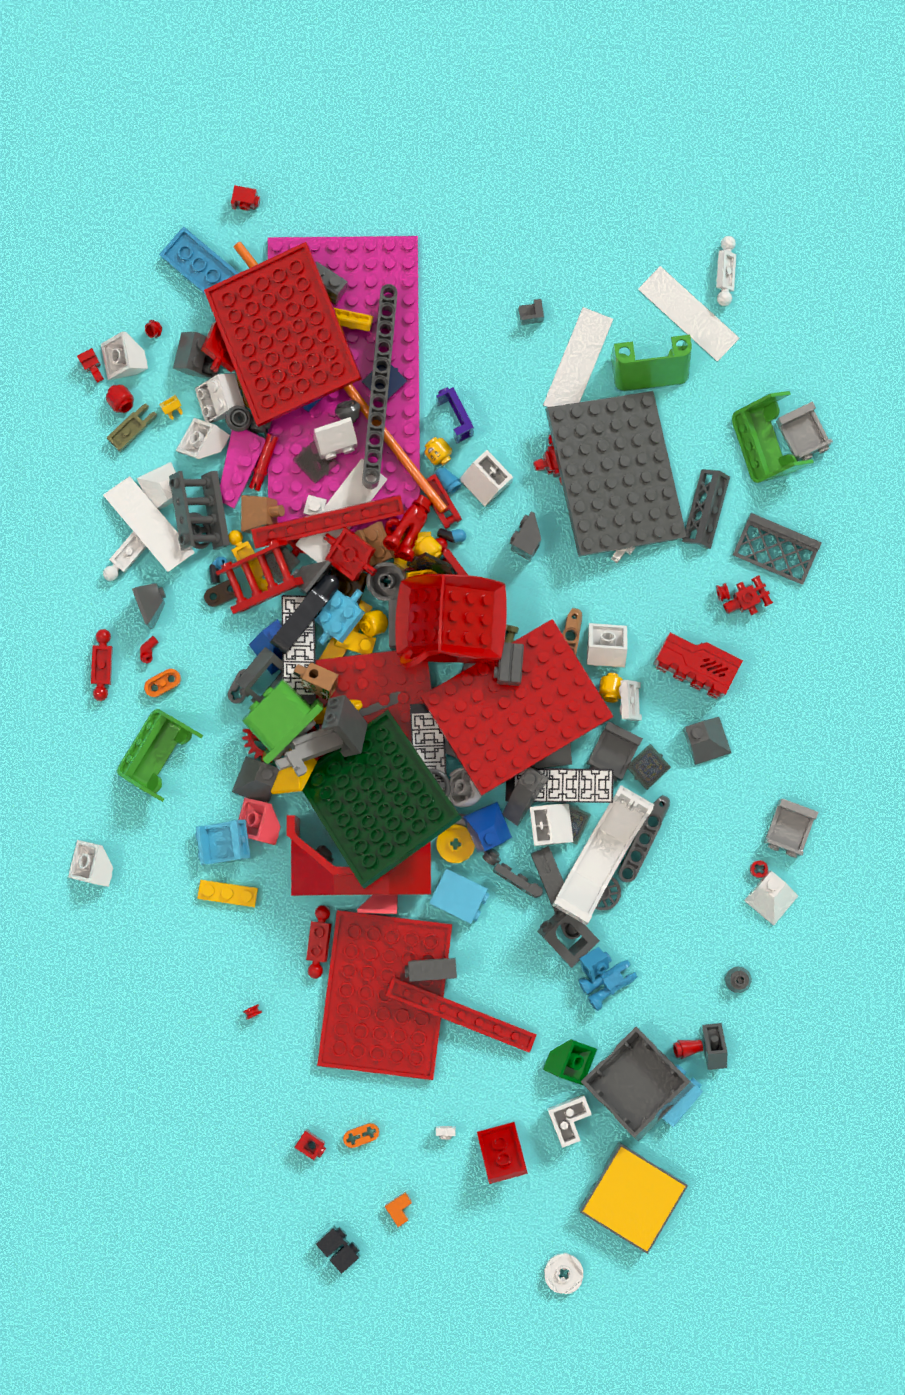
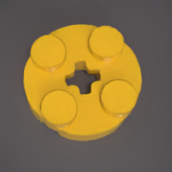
[436,825,475,863]

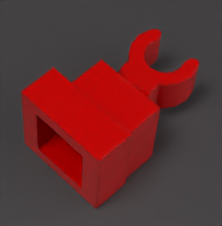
[77,348,104,383]

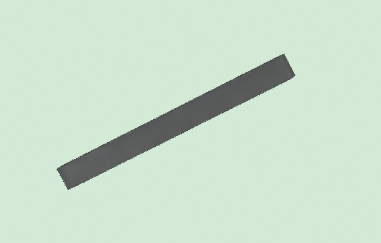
[362,284,397,489]

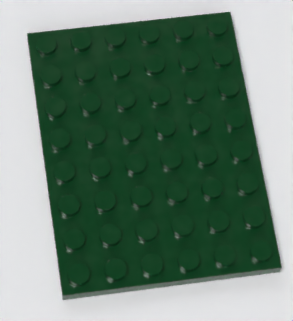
[302,710,462,889]

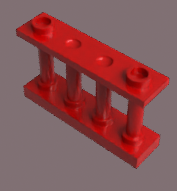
[216,539,304,614]

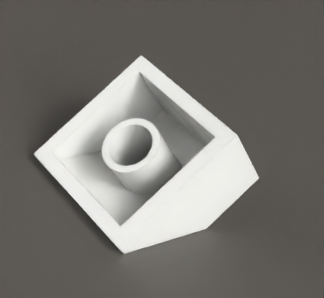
[313,417,357,460]
[587,623,627,667]

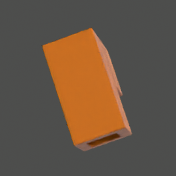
[385,1191,412,1227]

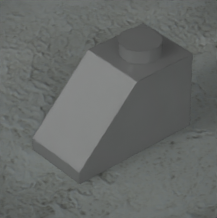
[702,1023,728,1070]

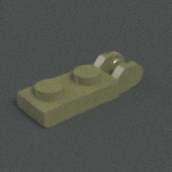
[107,403,157,452]

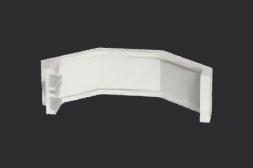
[552,785,654,925]

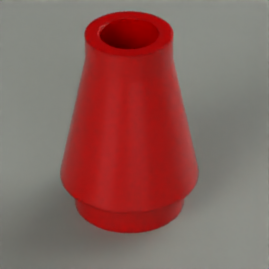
[673,1040,703,1059]

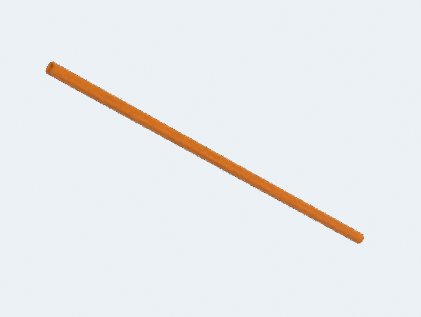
[234,242,448,513]

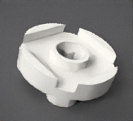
[544,1253,583,1294]

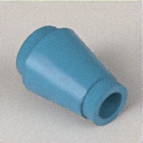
[435,466,462,494]

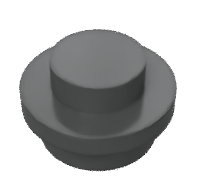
[482,848,501,866]

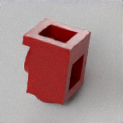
[231,185,260,211]
[294,1129,326,1160]

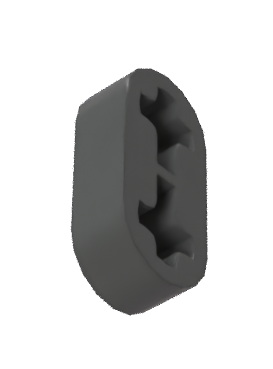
[228,669,246,704]

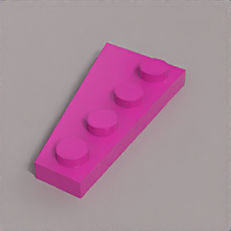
[220,430,266,509]

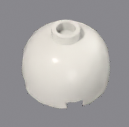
[448,768,482,807]

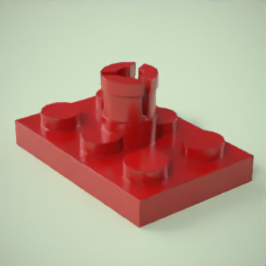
[477,1122,528,1184]

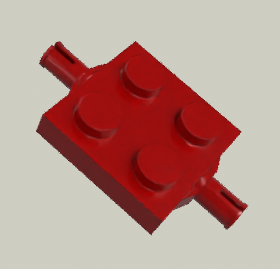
[201,321,235,372]
[323,528,377,581]

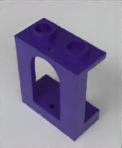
[436,387,474,444]

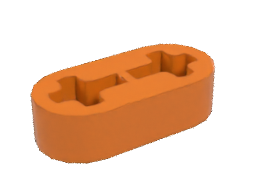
[343,1123,379,1148]

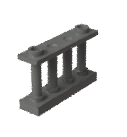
[169,471,230,551]

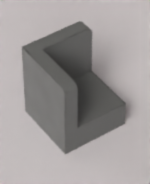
[519,299,544,325]

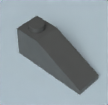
[502,766,549,826]

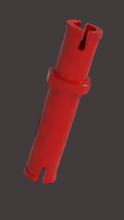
[249,433,279,491]

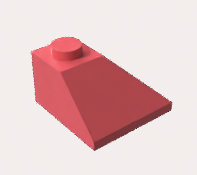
[239,798,281,845]
[357,895,398,914]

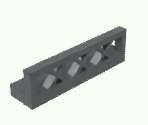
[682,469,730,549]

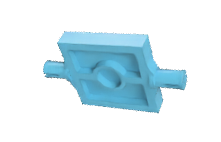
[314,589,365,645]

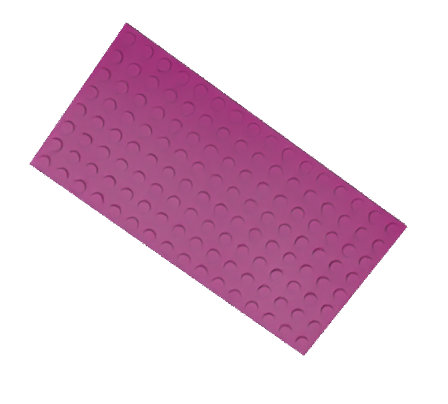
[268,236,420,534]

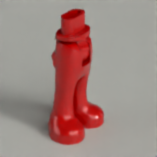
[382,495,432,561]

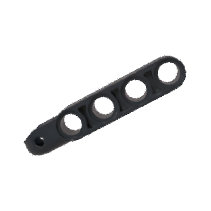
[270,574,339,654]

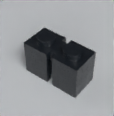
[316,1225,360,1274]

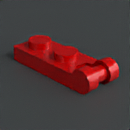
[422,474,462,529]

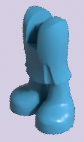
[578,960,638,1012]

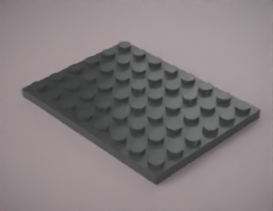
[545,391,687,557]

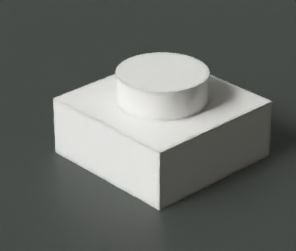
[303,495,327,516]
[436,1126,456,1140]

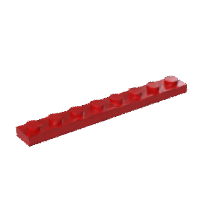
[251,495,404,549]
[385,977,537,1053]

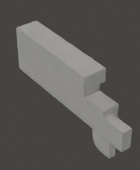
[275,729,343,777]

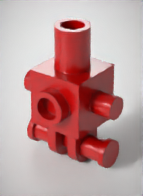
[723,575,773,616]

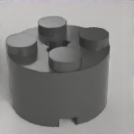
[366,562,406,601]

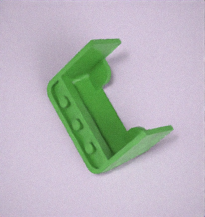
[732,391,814,483]
[117,709,203,802]

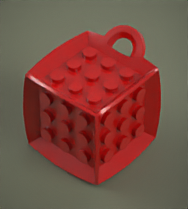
[395,574,507,668]

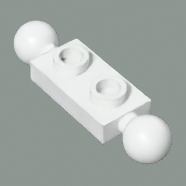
[716,236,736,306]
[103,531,147,581]

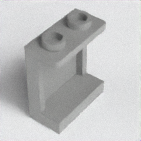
[776,401,833,461]
[764,798,818,858]

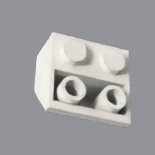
[195,373,245,423]
[459,450,513,507]
[530,804,573,847]

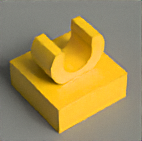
[159,395,183,420]

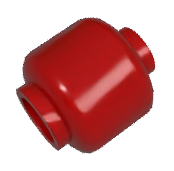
[106,385,134,413]

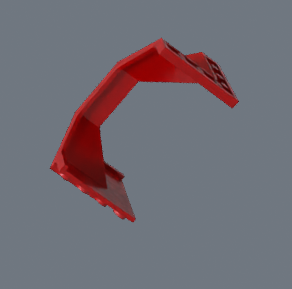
[287,815,431,896]

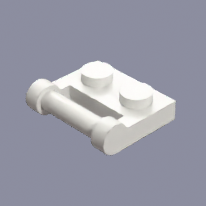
[619,680,642,721]

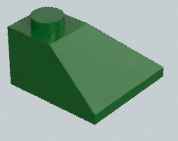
[543,1039,597,1085]

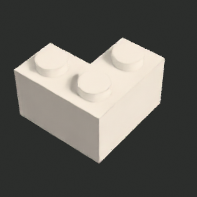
[547,1095,592,1148]

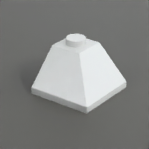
[101,331,148,380]
[176,418,230,459]
[137,462,187,510]
[68,840,113,887]
[744,871,798,926]

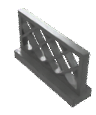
[733,513,822,585]

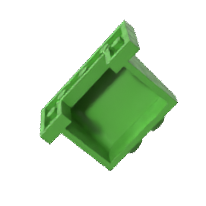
[242,679,323,764]

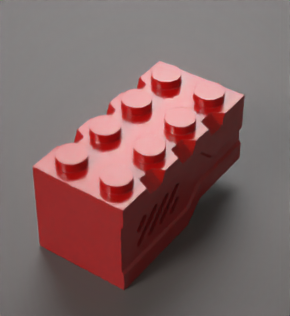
[653,632,743,699]

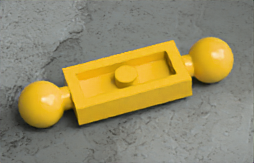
[228,530,268,592]

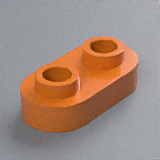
[144,669,181,698]

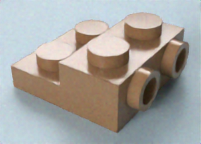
[354,522,396,572]

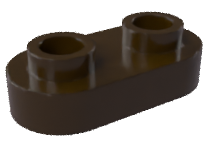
[204,580,241,607]

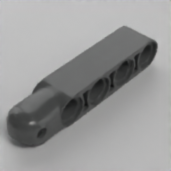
[618,795,670,882]
[531,846,581,939]

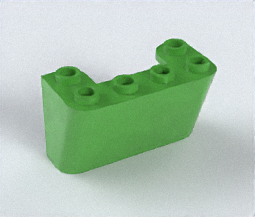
[611,334,692,391]

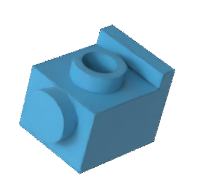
[579,947,612,982]

